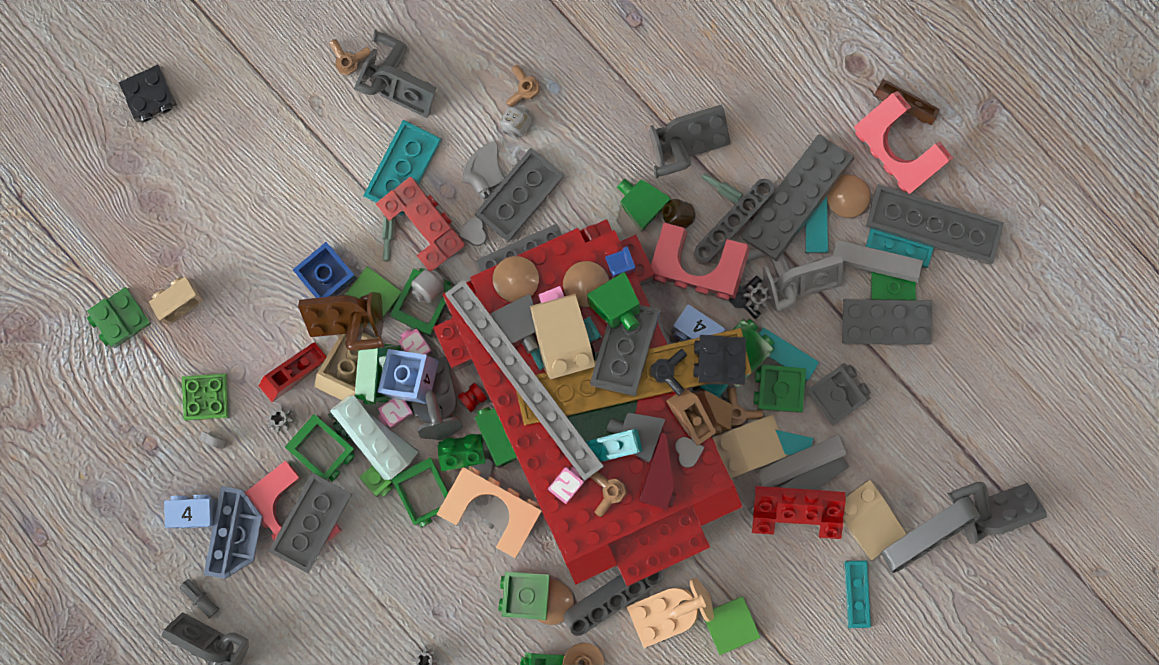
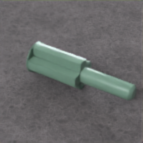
[702,173,743,204]
[382,216,396,261]

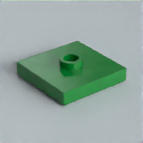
[871,272,916,300]

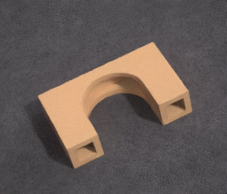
[436,466,542,558]

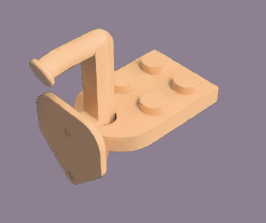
[627,577,714,648]

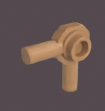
[329,39,371,76]
[506,65,541,107]
[727,388,763,427]
[590,472,627,517]

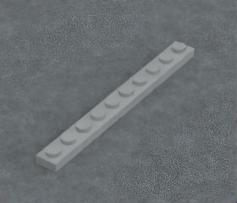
[445,280,604,481]

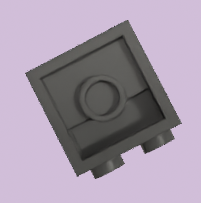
[807,363,871,426]

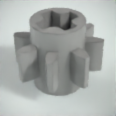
[743,283,772,311]
[265,405,294,433]
[411,646,439,665]

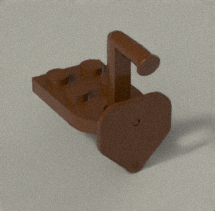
[298,292,384,351]

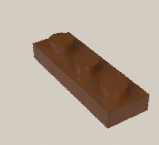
[874,79,940,125]

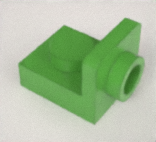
[359,465,393,497]

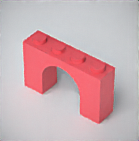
[854,91,953,194]
[651,223,750,301]
[245,460,342,544]

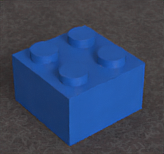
[292,242,357,298]

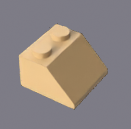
[149,276,204,326]

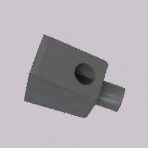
[490,294,539,354]
[606,413,665,463]

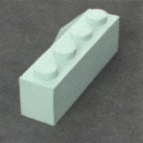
[330,395,418,480]

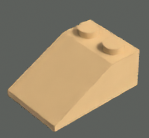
[530,294,595,379]
[314,332,385,400]
[713,414,789,478]
[843,480,907,561]

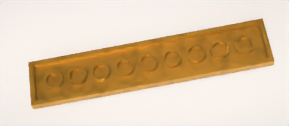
[516,328,752,426]

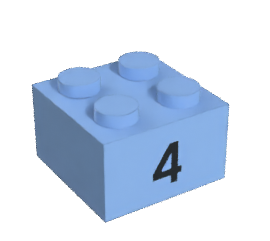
[671,304,725,341]
[378,349,439,404]
[164,495,217,528]

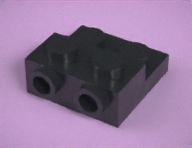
[118,65,177,123]
[693,335,746,385]

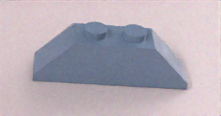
[204,486,263,579]

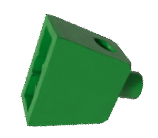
[617,178,671,232]
[587,272,640,332]

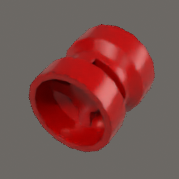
[457,382,488,413]

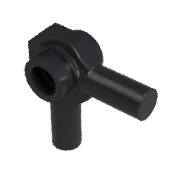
[728,275,762,320]
[650,348,687,396]

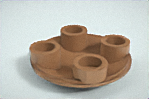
[827,175,870,218]
[493,256,539,302]
[563,261,609,308]
[537,580,574,625]

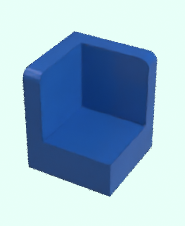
[605,247,635,278]

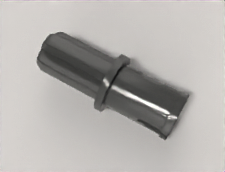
[180,579,220,619]

